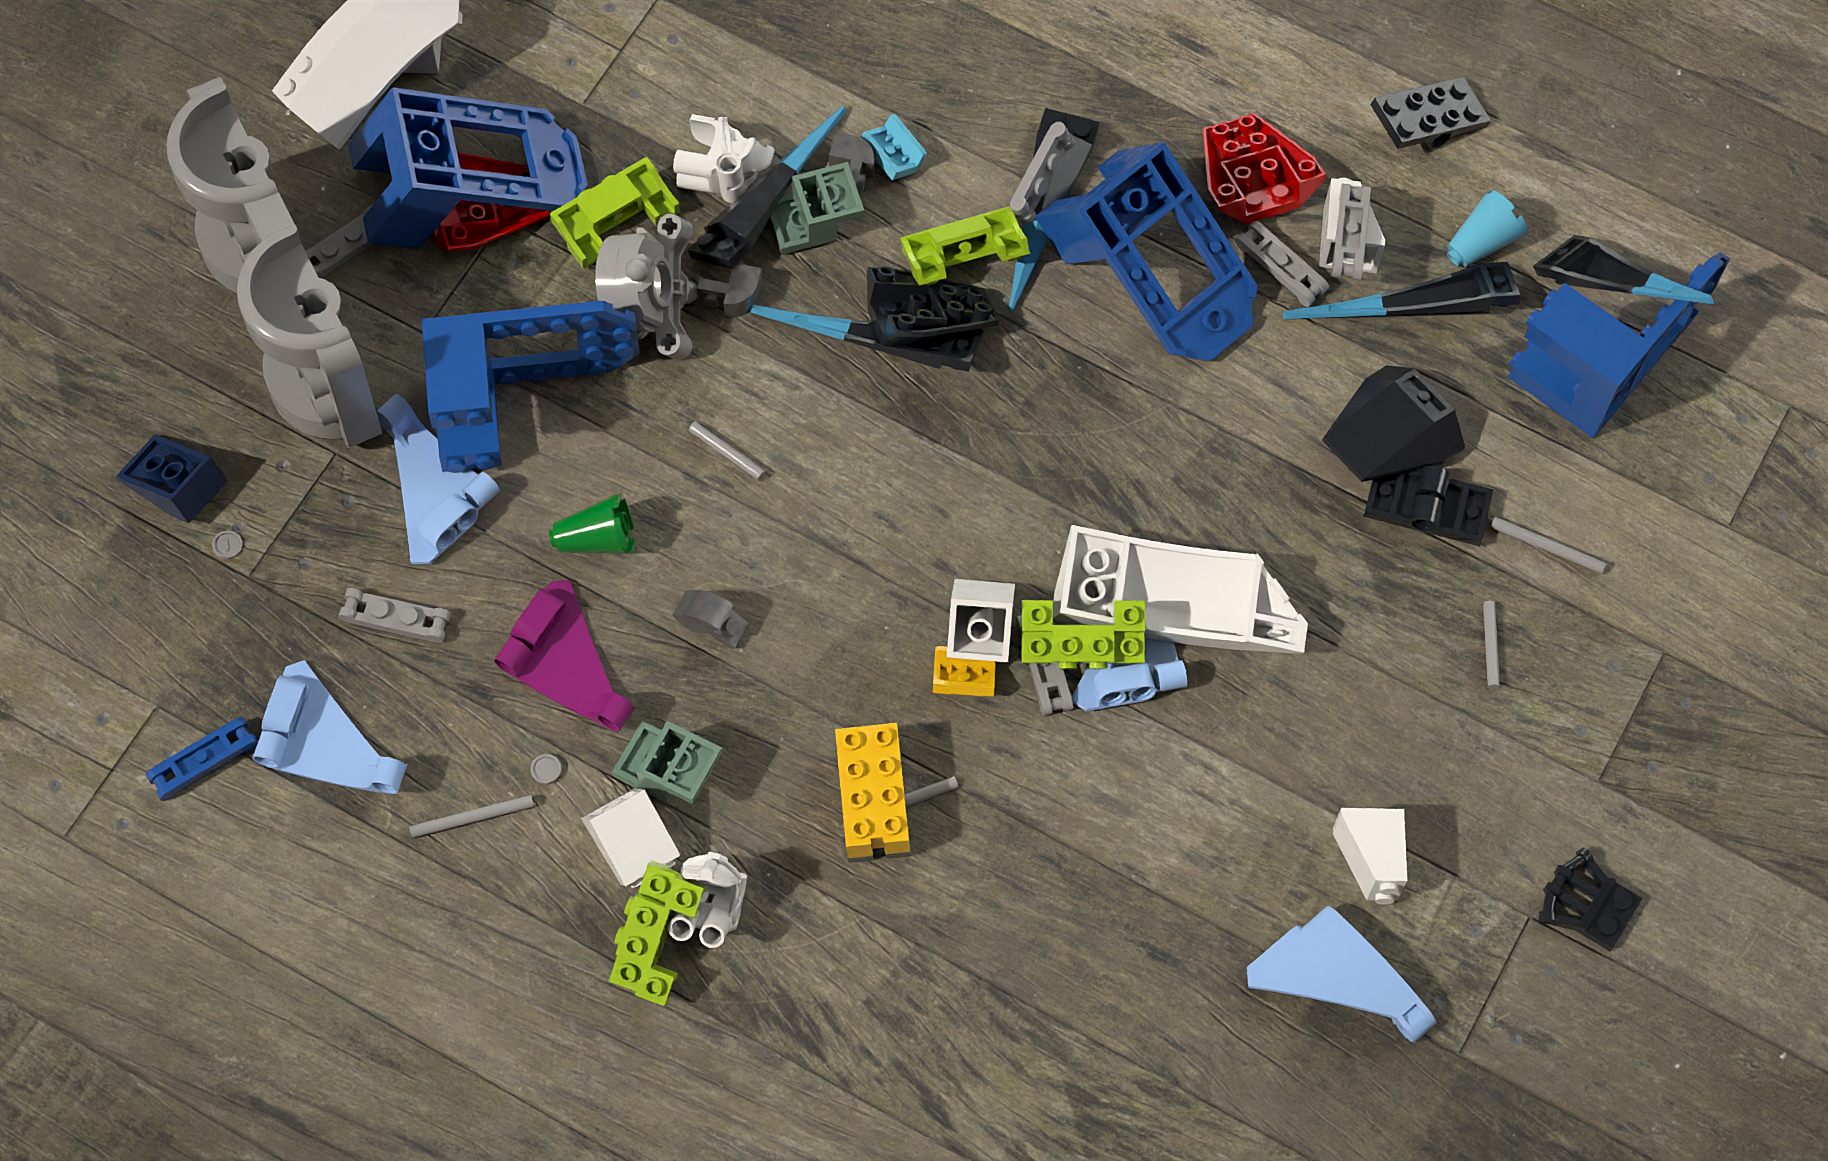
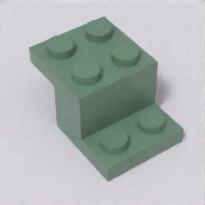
[769,162,864,255]
[612,721,722,804]

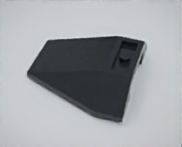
[867,266,1000,346]
[1322,365,1465,482]

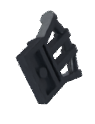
[1538,847,1643,952]

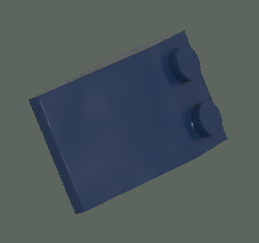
[116,434,228,523]

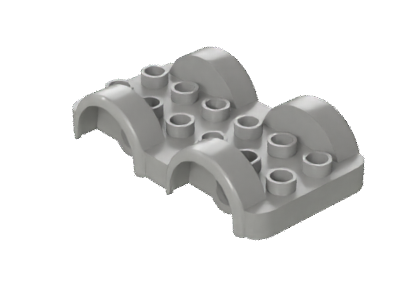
[166,77,382,448]

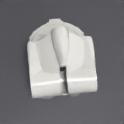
[673,114,775,203]
[668,852,747,948]

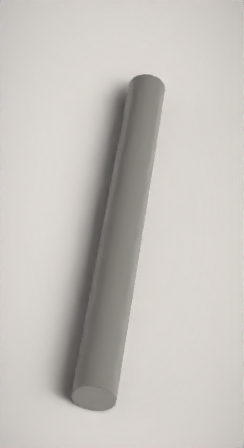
[1490,517,1607,574]
[409,795,534,838]

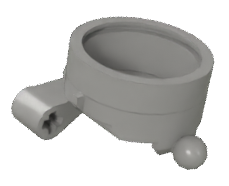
[595,213,698,360]

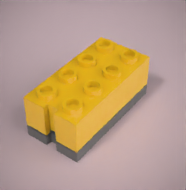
[835,723,911,863]

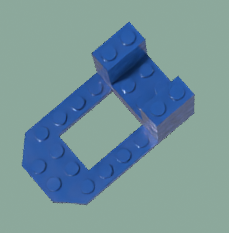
[348,87,588,249]
[1035,142,1258,361]
[1508,252,1731,439]
[422,300,640,473]

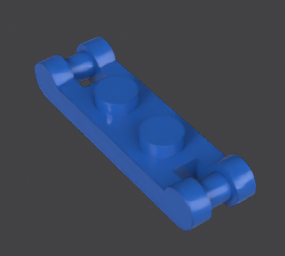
[146,717,258,801]

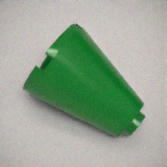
[549,493,636,554]

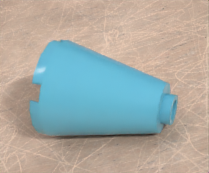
[1447,190,1528,267]

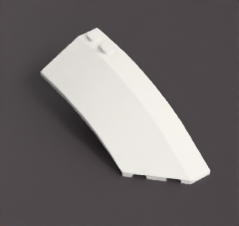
[272,0,462,149]
[1053,525,1308,654]

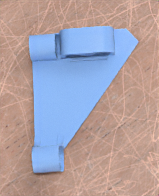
[376,394,500,564]
[1071,638,1187,711]
[252,660,408,794]
[1247,906,1436,1043]

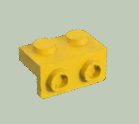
[933,646,996,697]

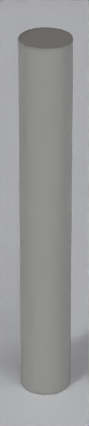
[689,421,765,480]
[1483,601,1500,689]
[905,776,959,807]

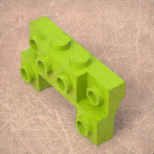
[550,157,680,269]
[900,206,1030,286]
[1021,600,1145,670]
[609,860,708,1006]

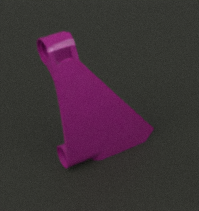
[494,580,637,732]

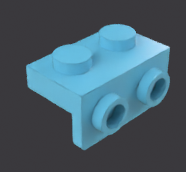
[861,114,927,180]

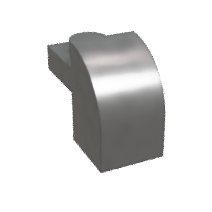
[829,131,874,191]
[697,264,762,318]
[672,590,748,648]

